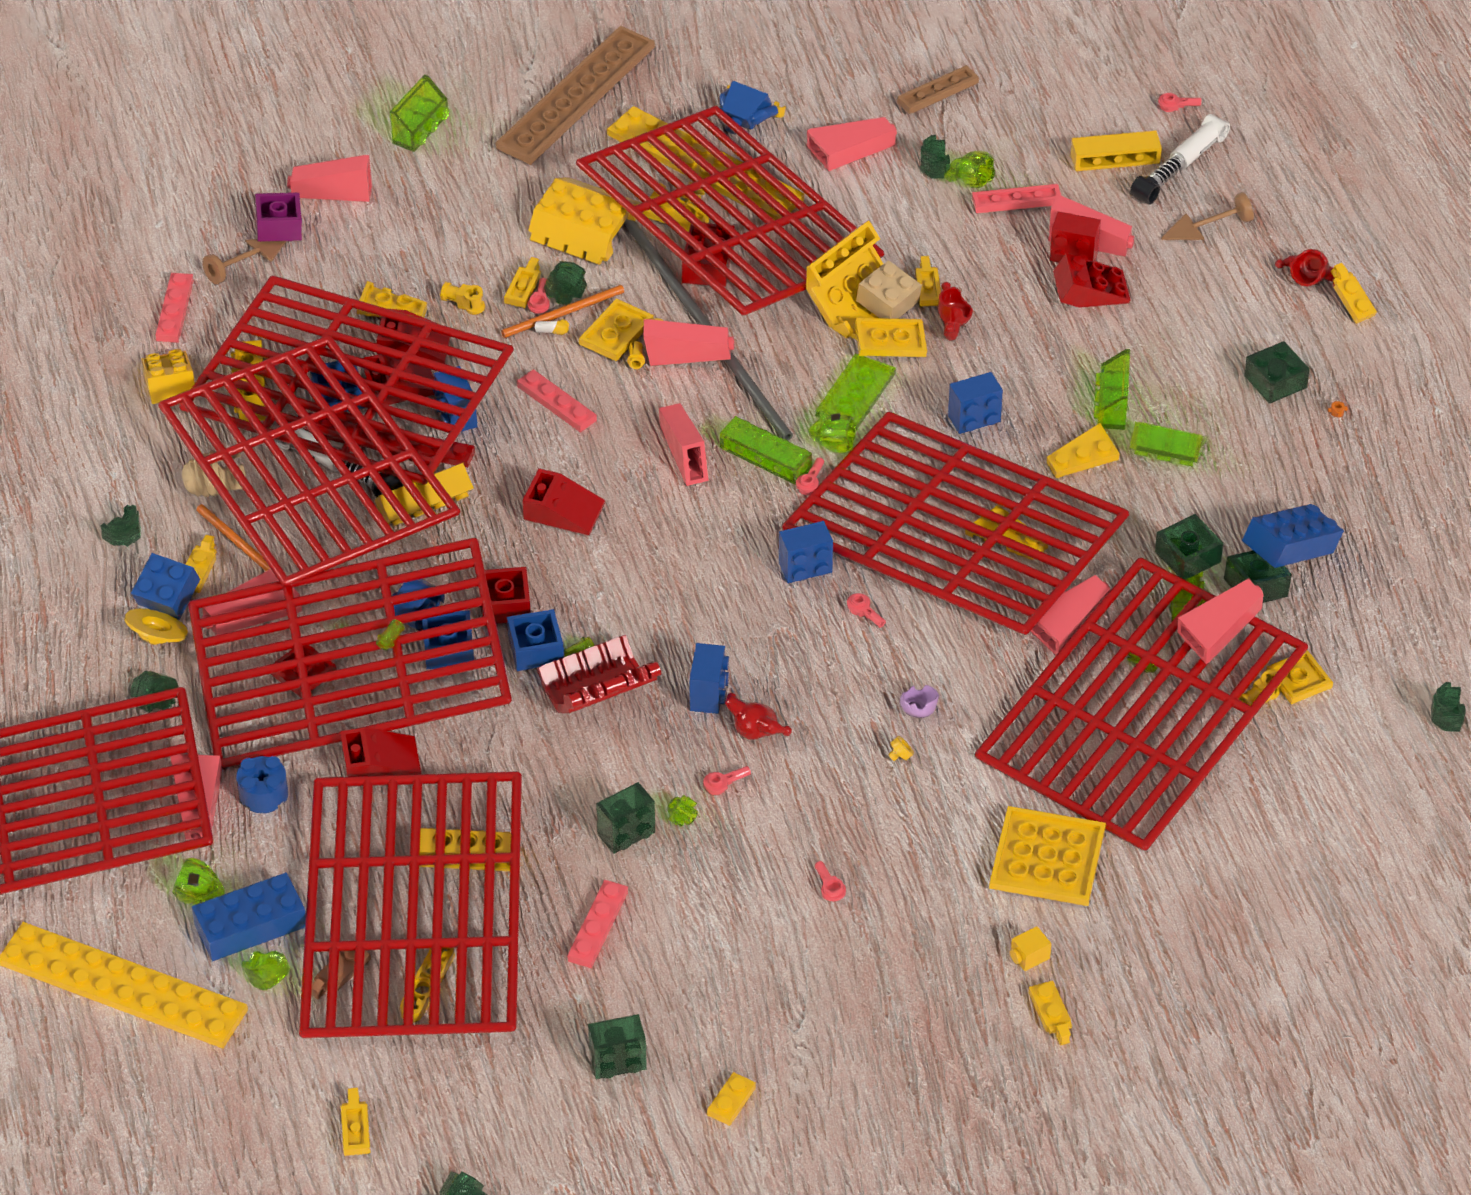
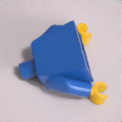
[719,81,786,135]

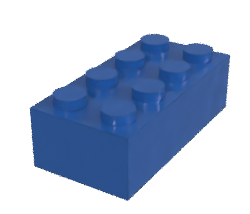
[1242,504,1344,568]
[191,872,306,962]

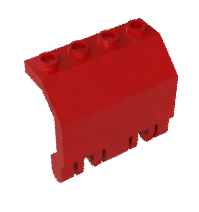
[536,635,661,713]

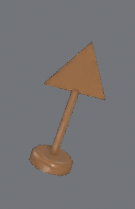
[1161,192,1254,240]
[202,239,287,285]

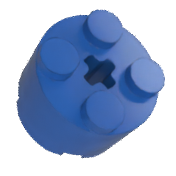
[392,579,445,631]
[236,756,288,813]

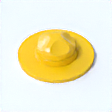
[124,609,188,645]

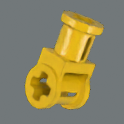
[440,282,485,315]
[1239,670,1282,705]

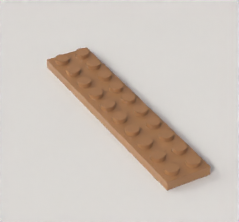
[496,25,655,165]

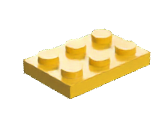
[579,298,654,362]
[855,318,927,357]

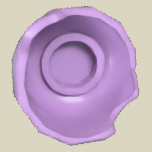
[900,685,939,718]

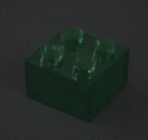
[1244,341,1310,404]
[1155,514,1223,580]
[1224,550,1292,603]
[596,782,655,854]
[588,1014,647,1079]

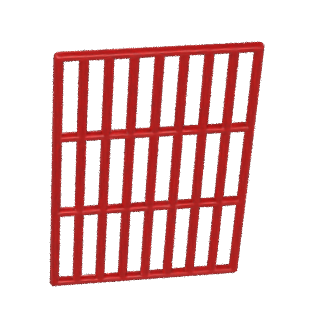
[576,106,884,316]
[179,275,514,485]
[158,335,460,587]
[782,412,1130,635]
[188,538,512,768]
[975,557,1308,851]
[0,687,213,895]
[299,771,522,1038]

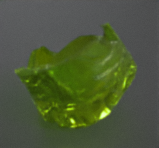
[242,951,290,990]

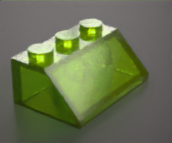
[390,74,449,152]
[1093,349,1130,430]
[1129,421,1207,467]

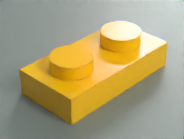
[707,1072,756,1126]

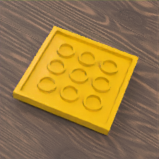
[989,806,1106,906]

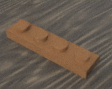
[897,65,979,115]

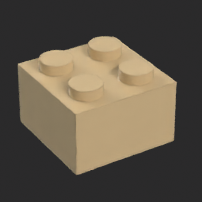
[856,260,922,319]

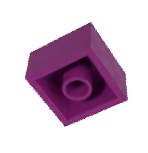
[255,192,302,242]

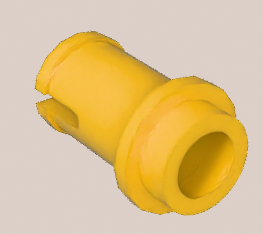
[627,341,645,369]

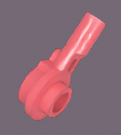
[1158,93,1201,112]
[528,278,550,314]
[796,457,824,495]
[847,593,886,628]
[703,766,751,795]
[814,861,846,901]

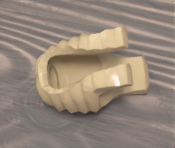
[182,450,246,498]

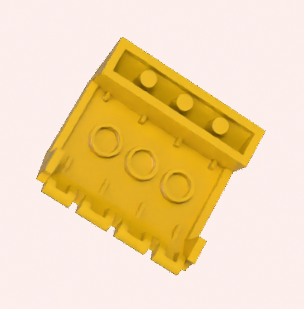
[528,177,642,265]
[806,220,884,340]

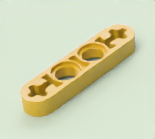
[400,948,455,1022]

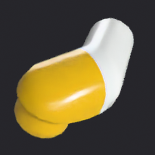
[535,319,569,335]

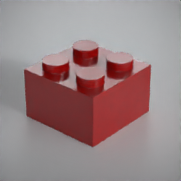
[1049,211,1101,263]
[482,566,531,624]

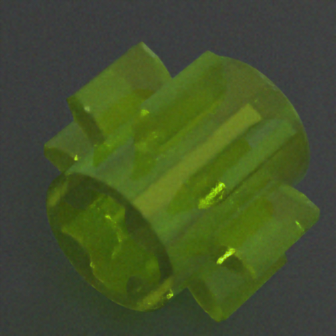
[667,795,698,827]

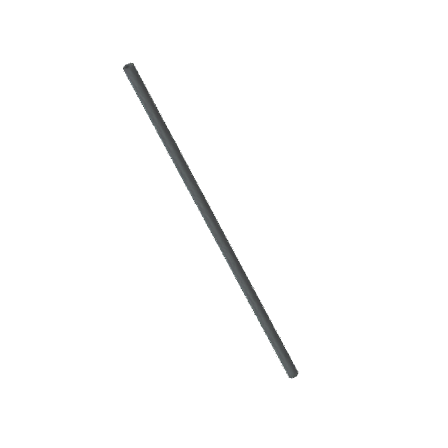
[599,187,793,441]

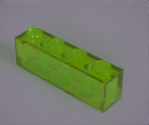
[720,416,812,485]

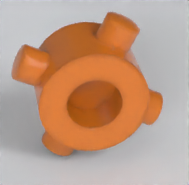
[1328,401,1348,418]

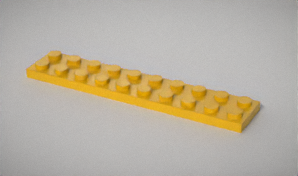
[607,106,805,220]
[0,922,248,1049]

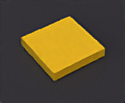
[1266,650,1333,704]

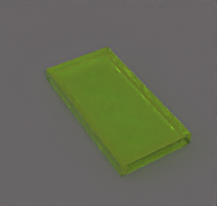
[815,353,896,431]

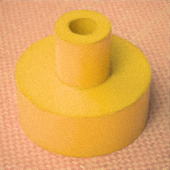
[888,736,914,761]

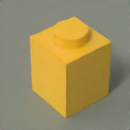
[1010,926,1051,971]

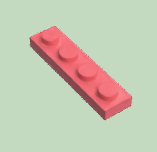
[972,184,1061,213]
[155,273,194,343]
[517,369,597,432]
[568,879,628,969]

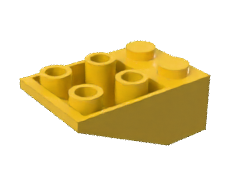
[141,349,195,404]

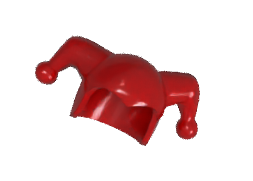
[1275,249,1335,287]
[938,282,973,341]
[725,693,792,740]

